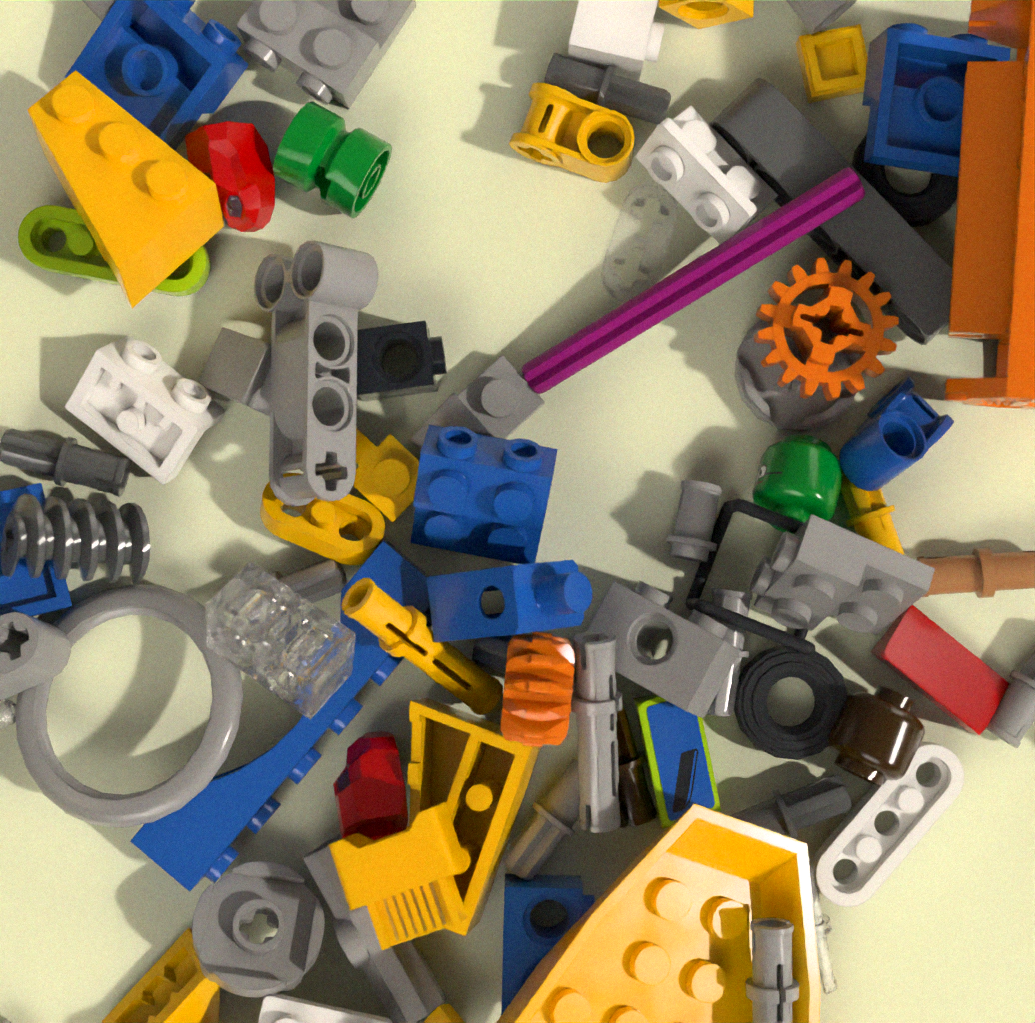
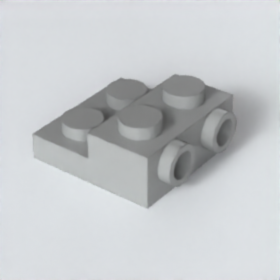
[236,0,416,109]
[749,514,935,635]

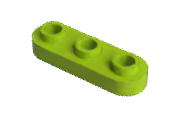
[18,205,211,296]

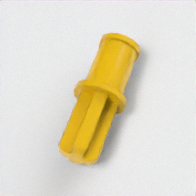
[838,458,905,555]

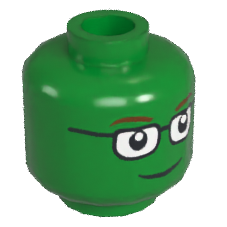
[752,434,843,534]

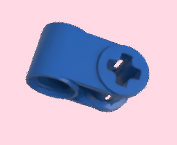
[839,375,954,491]

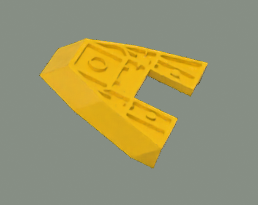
[496,804,821,1023]

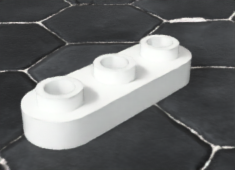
[811,741,964,907]

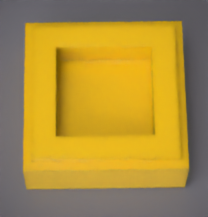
[795,24,868,103]

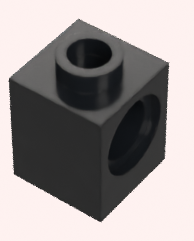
[357,321,447,401]

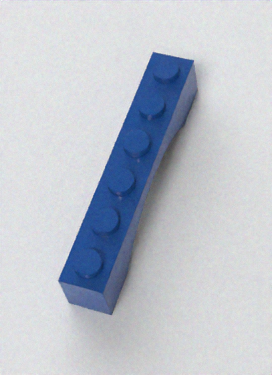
[130,541,432,892]

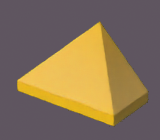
[102,928,220,1023]

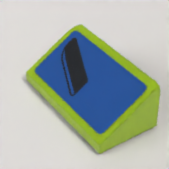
[633,694,721,829]

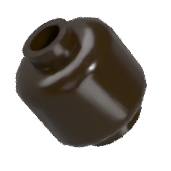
[828,685,925,787]

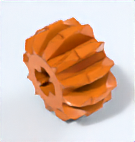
[500,632,575,747]

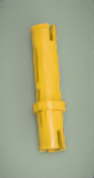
[341,578,503,715]

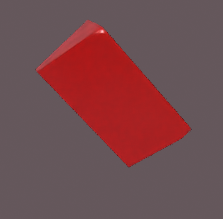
[870,605,1010,736]

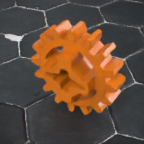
[753,257,899,401]

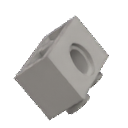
[586,580,740,718]

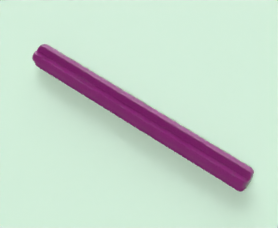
[521,168,866,394]

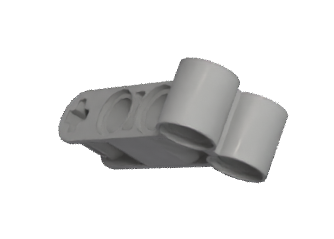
[254,240,378,507]

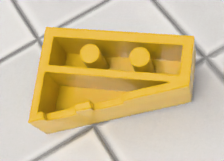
[27,70,224,308]
[406,698,541,936]

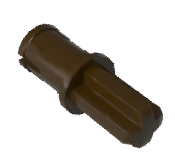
[616,702,658,828]

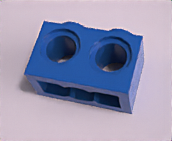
[501,874,595,1015]

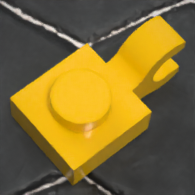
[354,427,419,523]

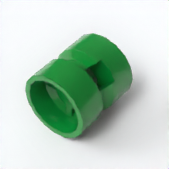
[273,101,392,219]

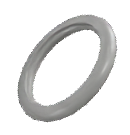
[15,584,243,828]

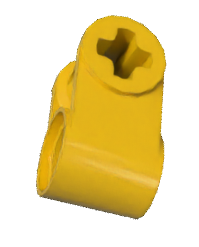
[509,82,635,183]

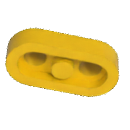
[260,473,385,565]

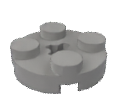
[192,861,325,997]

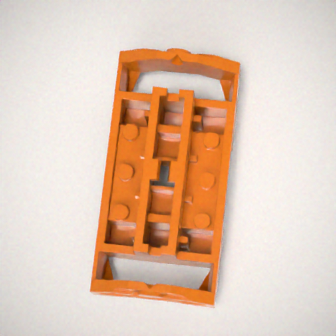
[944,0,1035,410]

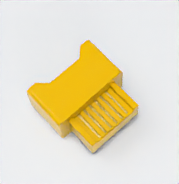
[328,802,467,950]

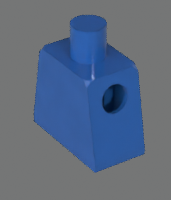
[427,560,592,643]

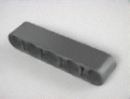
[710,78,952,345]

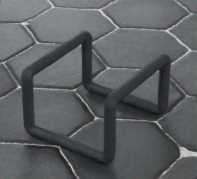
[685,499,815,655]

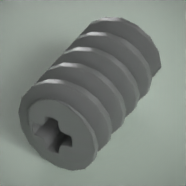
[1,494,150,584]

